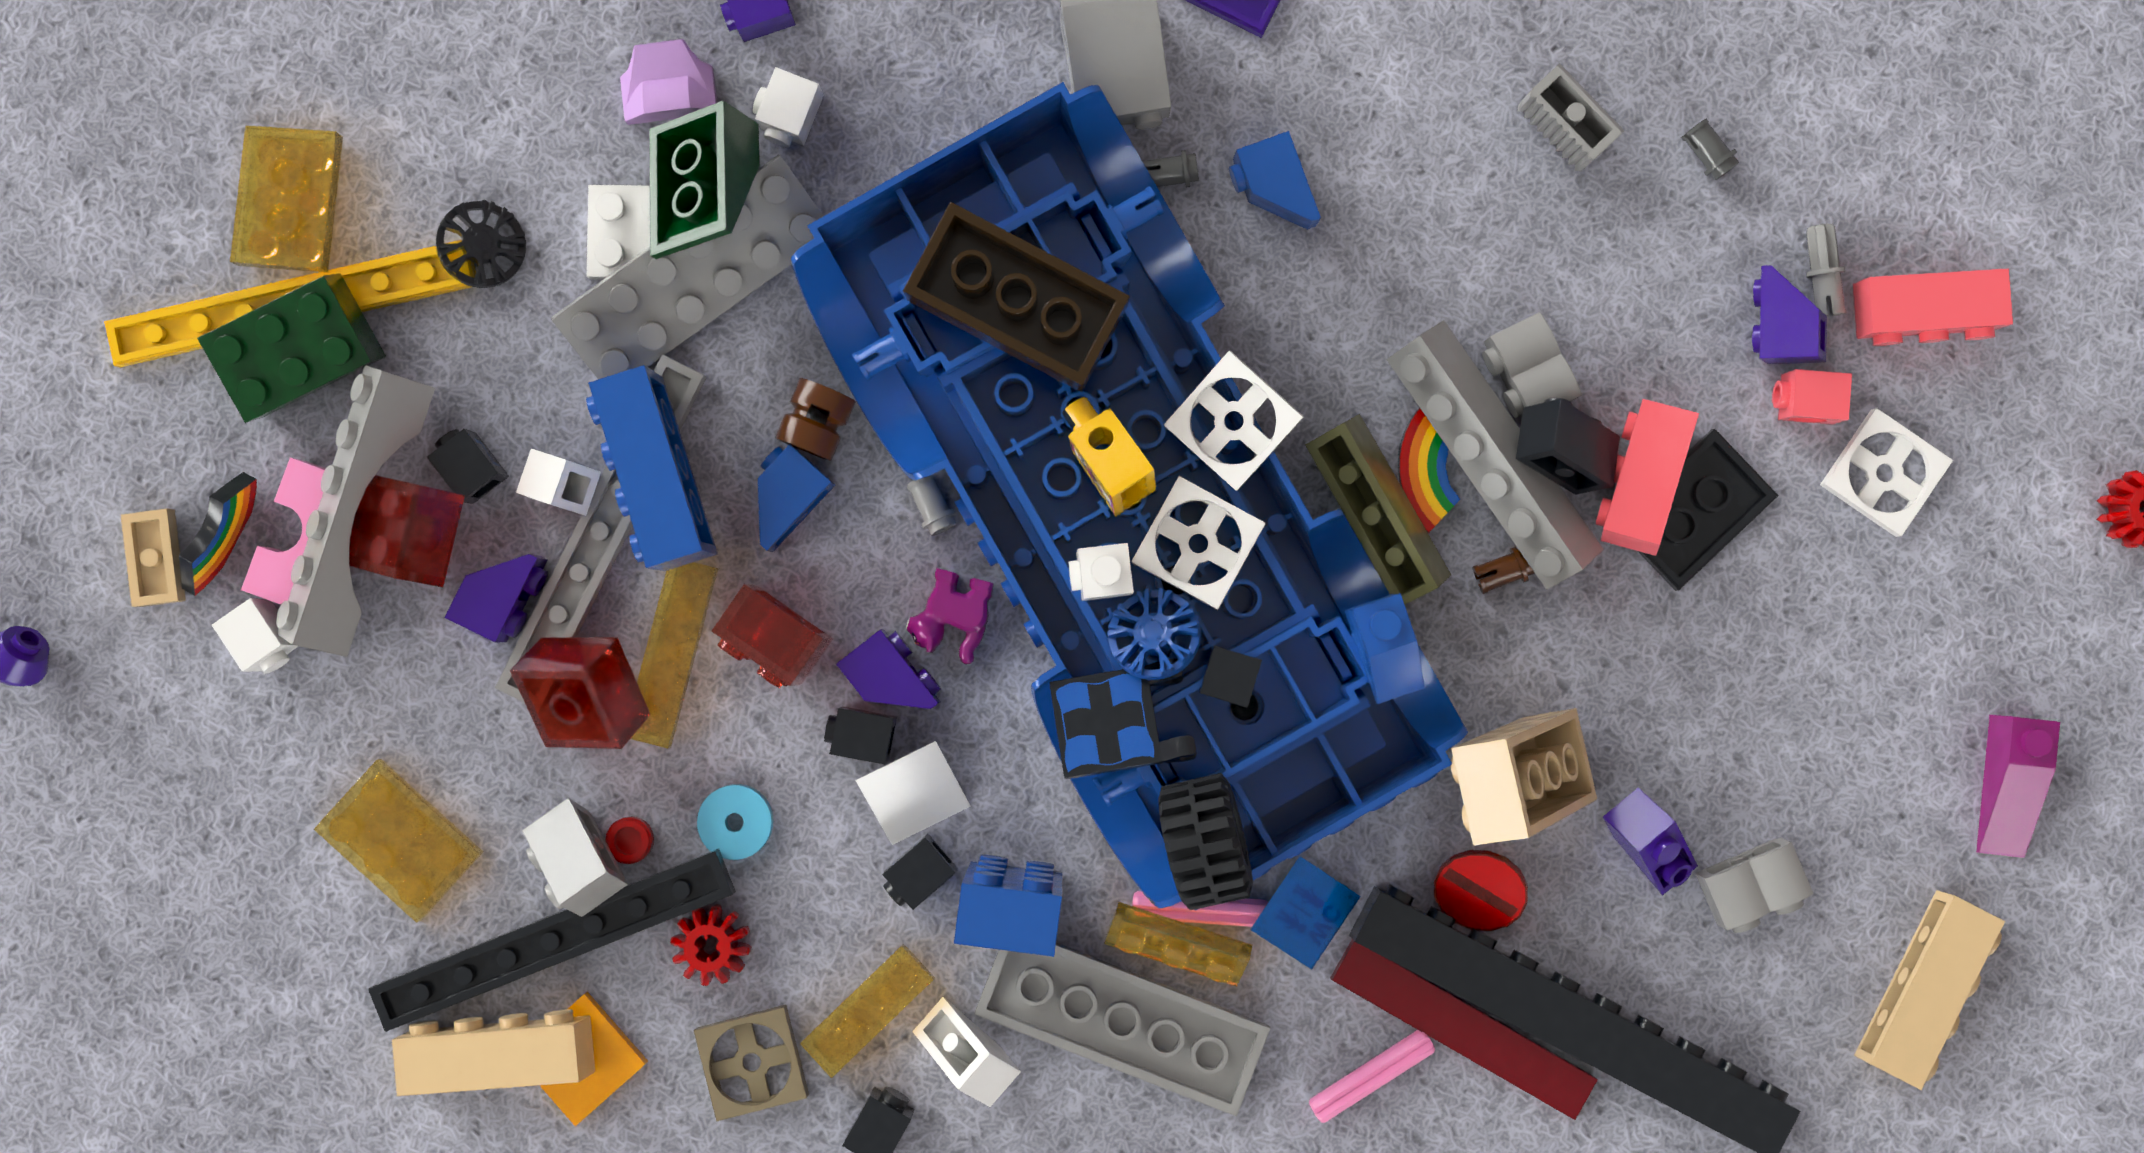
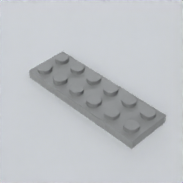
[551,154,823,379]
[974,943,1270,1117]

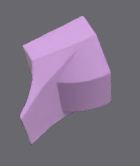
[620,39,718,125]

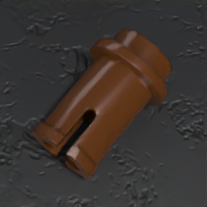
[1472,547,1535,594]

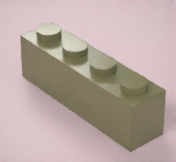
[1305,414,1451,605]

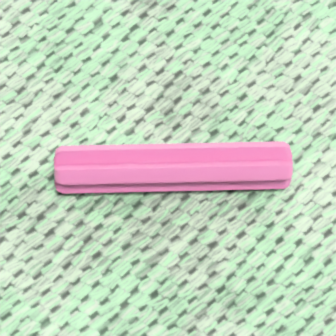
[1132,891,1268,927]
[1309,1030,1435,1123]

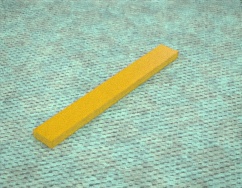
[104,240,476,368]

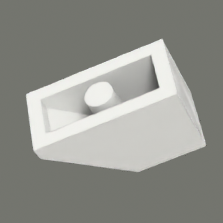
[912,997,1021,1107]

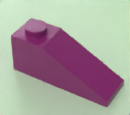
[1976,715,2060,858]

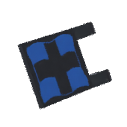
[1049,658,1197,780]

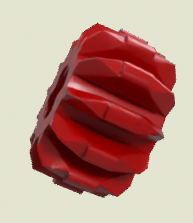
[2096,470,2144,548]
[670,904,752,986]

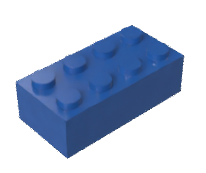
[586,365,718,571]
[954,855,1062,957]

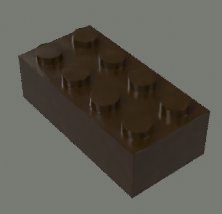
[903,202,1130,393]

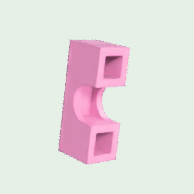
[241,458,326,604]

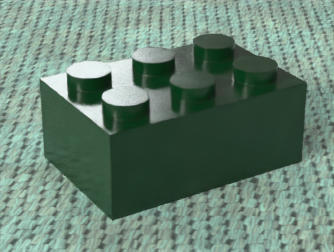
[197,273,386,423]

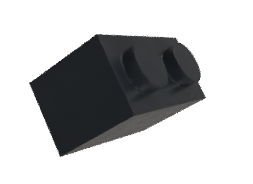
[1516,398,1620,495]

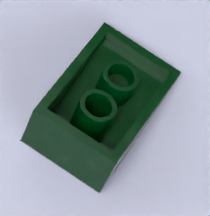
[649,100,760,259]

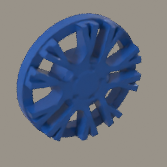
[1107,588,1201,680]

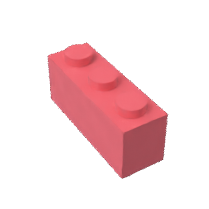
[1853,268,2013,346]
[1595,399,1699,556]

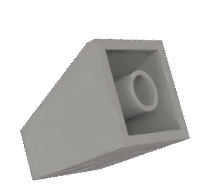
[1060,0,1171,130]

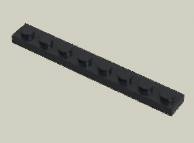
[368,849,736,1032]

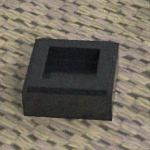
[1199,646,1262,708]

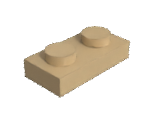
[120,508,186,607]

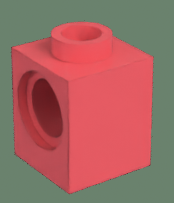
[1772,369,1852,425]

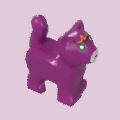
[906,568,994,664]

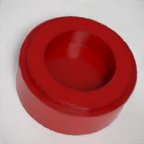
[605,816,654,864]

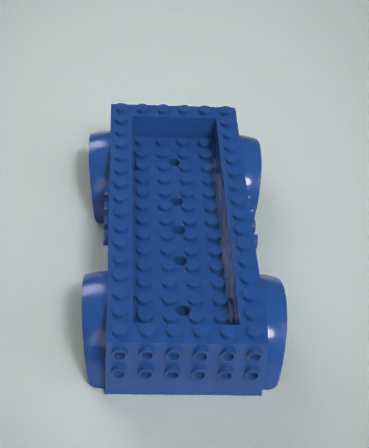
[791,82,1468,911]

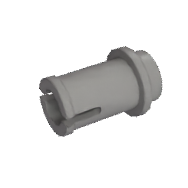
[907,475,956,536]

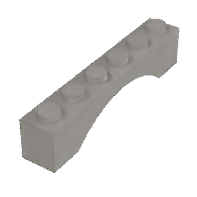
[276,365,435,657]

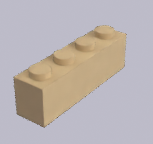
[1854,890,2005,1090]
[392,1009,596,1096]

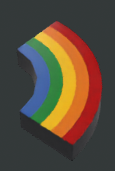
[1398,407,1460,533]
[179,472,257,596]

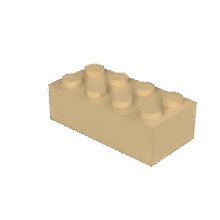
[1451,708,1597,845]

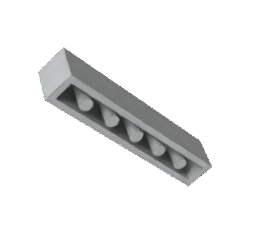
[1386,320,1604,590]

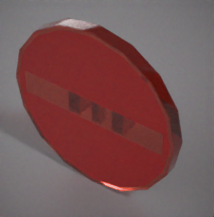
[1434,850,1528,931]

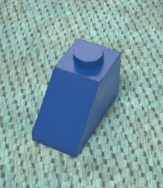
[1229,131,1321,230]
[758,444,835,552]
[1344,593,1425,704]

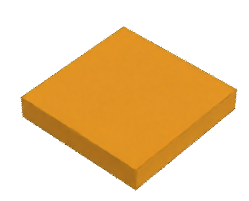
[539,991,648,1126]

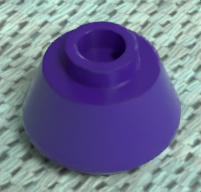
[0,626,50,687]

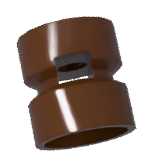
[775,378,856,461]

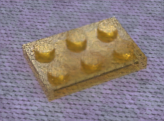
[230,125,343,272]
[314,759,483,923]

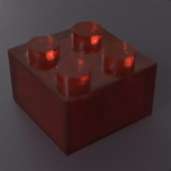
[349,475,465,587]
[711,584,833,688]
[510,637,651,749]

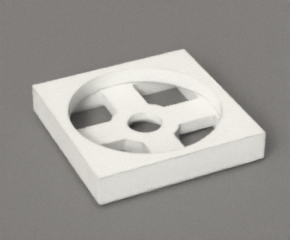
[1164,351,1304,491]
[1820,408,1953,537]
[1131,476,1266,610]

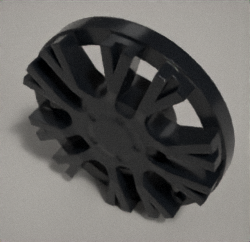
[436,200,526,288]

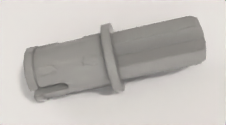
[1806,224,1847,317]

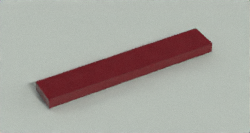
[1330,939,1598,1120]

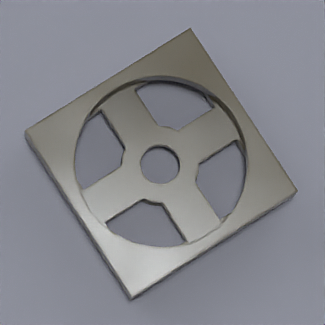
[693,1004,809,1122]

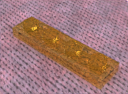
[623,562,718,749]

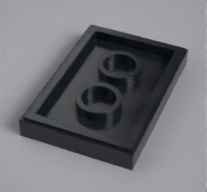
[1638,429,1779,591]

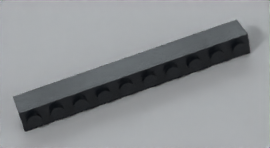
[1349,884,1801,1153]

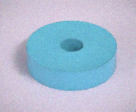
[697,784,774,860]

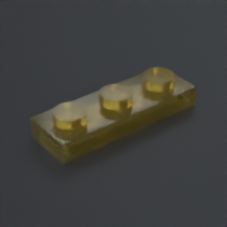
[1104,902,1252,987]
[800,944,935,1078]

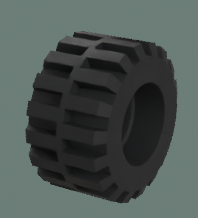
[1158,773,1253,910]

